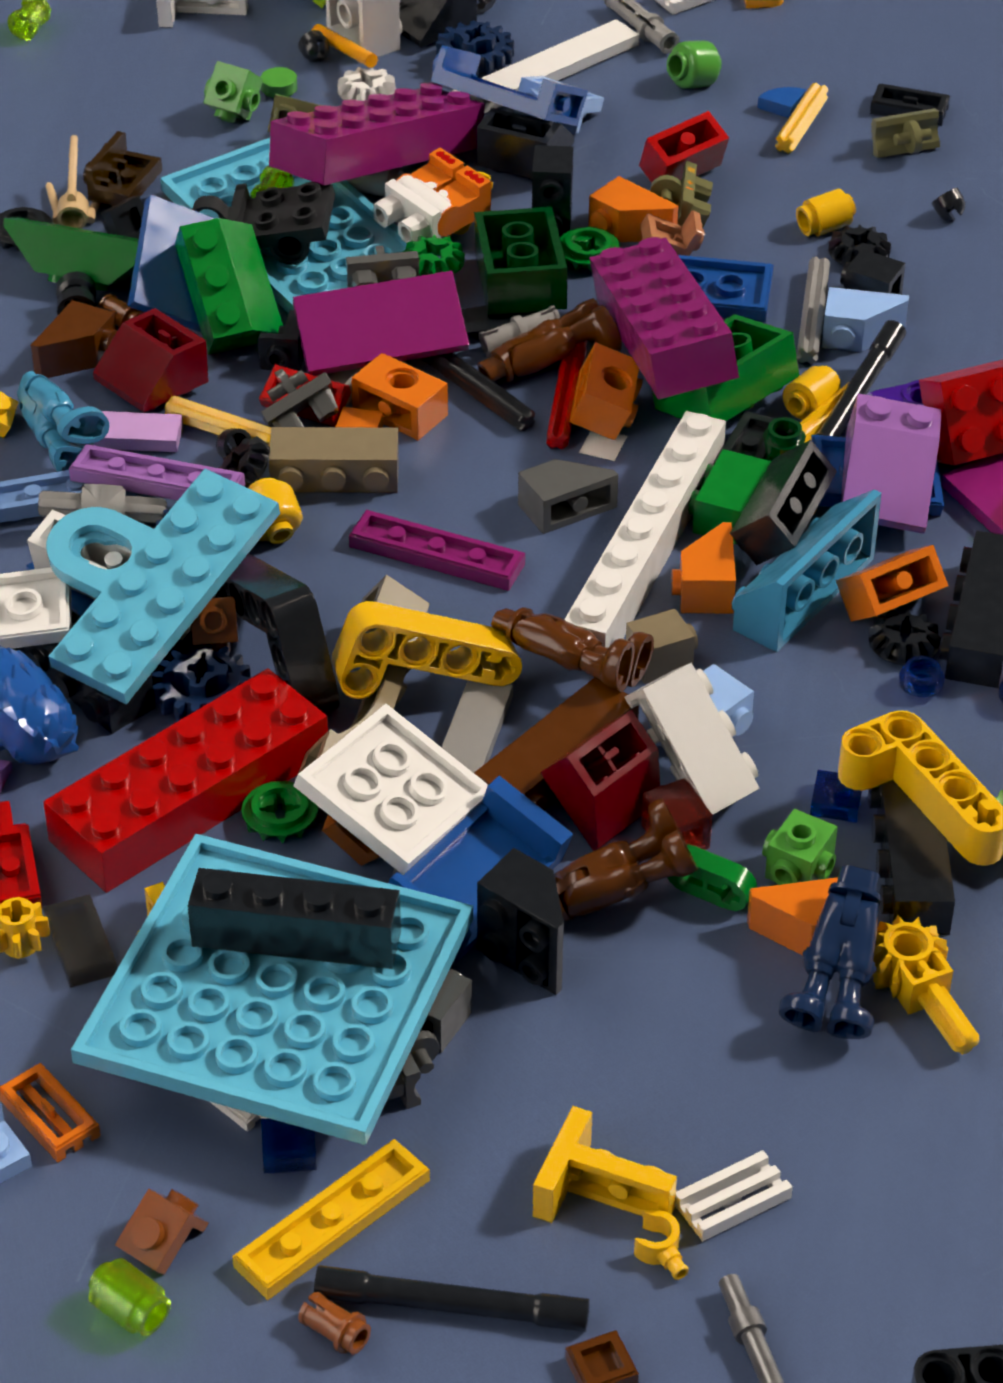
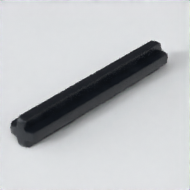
[420,353,535,431]

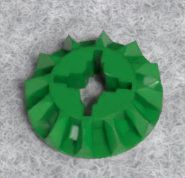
[560,227,620,272]
[402,234,465,276]
[242,781,318,844]

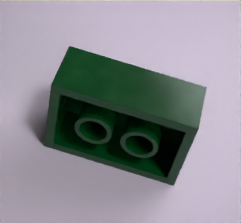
[474,207,567,315]

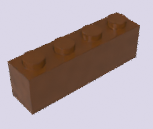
[474,678,639,811]

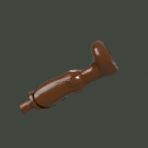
[477,298,622,382]
[491,607,654,692]
[554,797,698,921]

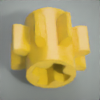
[0,897,50,959]

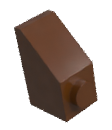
[31,300,117,378]

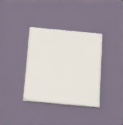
[579,431,627,461]

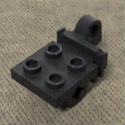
[192,182,335,265]

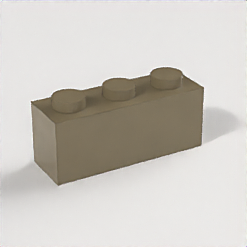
[269,427,399,493]

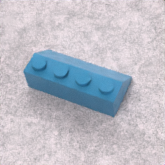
[732,489,882,652]

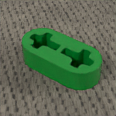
[667,844,757,911]

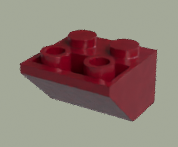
[93,308,209,413]
[540,710,661,851]

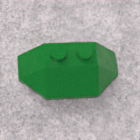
[3,218,139,291]

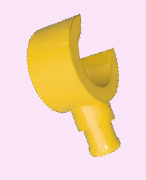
[634,1209,689,1280]

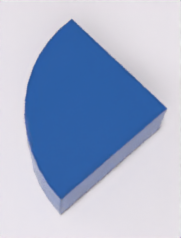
[757,87,807,118]

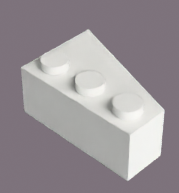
[624,662,760,818]

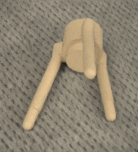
[46,135,101,229]

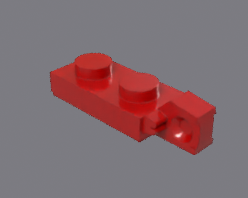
[0,801,43,908]

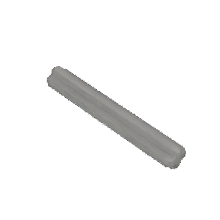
[797,256,830,364]

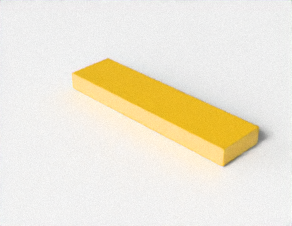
[232,1138,430,1300]

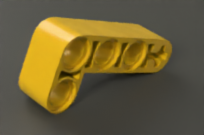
[331,601,523,699]
[838,710,1003,866]

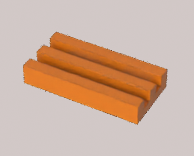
[0,1062,101,1163]

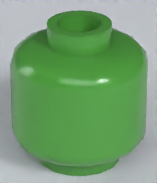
[666,40,722,89]

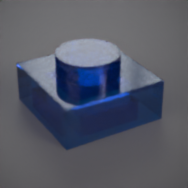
[810,770,863,823]
[261,1118,317,1174]

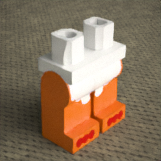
[374,147,491,243]

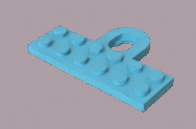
[46,468,280,704]

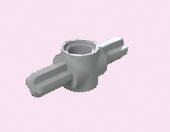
[38,484,167,523]

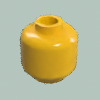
[248,478,303,544]

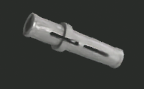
[604,0,679,54]

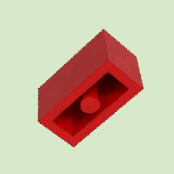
[639,111,730,183]

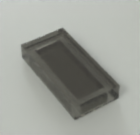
[43,894,117,988]

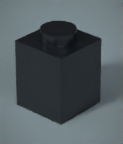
[840,249,906,295]

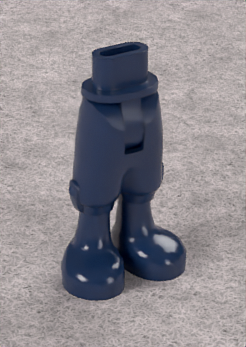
[779,865,881,1039]

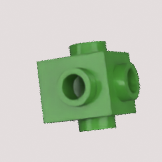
[203,61,263,123]
[762,808,838,885]

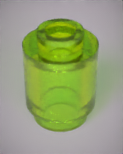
[88,1258,171,1336]

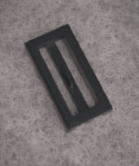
[870,83,950,126]

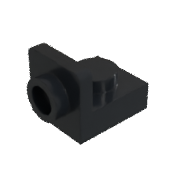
[258,310,304,371]

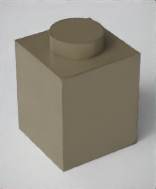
[626,608,698,684]

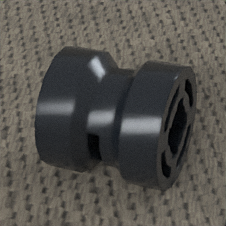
[56,271,97,315]

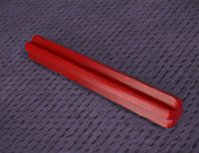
[546,341,587,450]

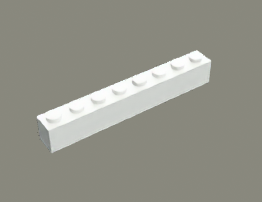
[564,411,726,648]

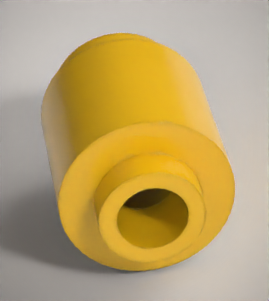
[796,188,856,237]
[783,365,841,420]

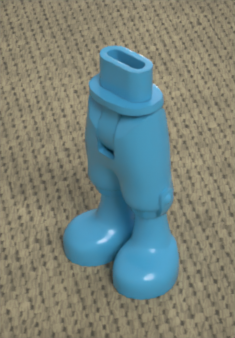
[17,371,110,472]

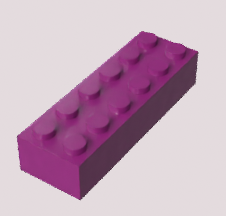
[269,83,485,185]
[589,237,739,399]

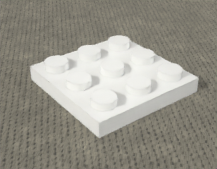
[294,704,488,875]

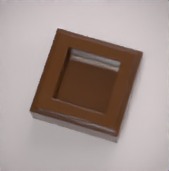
[565,1330,639,1383]

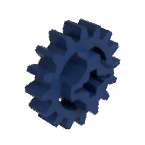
[436,21,514,78]
[152,644,251,722]

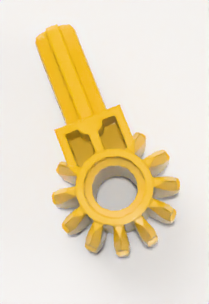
[872,915,980,1055]

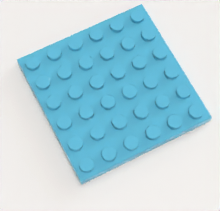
[71,834,474,1145]

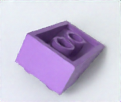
[841,393,941,534]

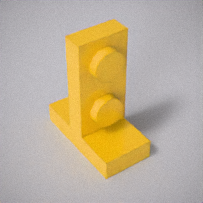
[532,1106,677,1223]

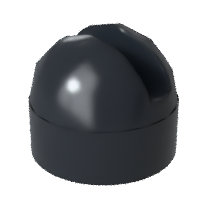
[298,30,330,62]
[931,187,965,221]
[215,428,251,458]

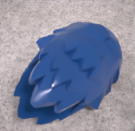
[0,645,79,765]

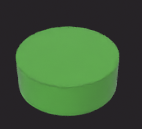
[261,67,297,98]

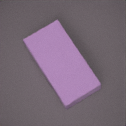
[94,411,183,452]

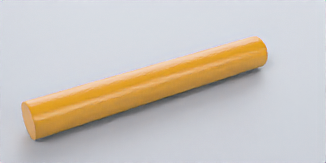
[312,24,378,68]

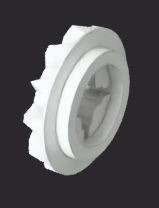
[338,67,396,101]

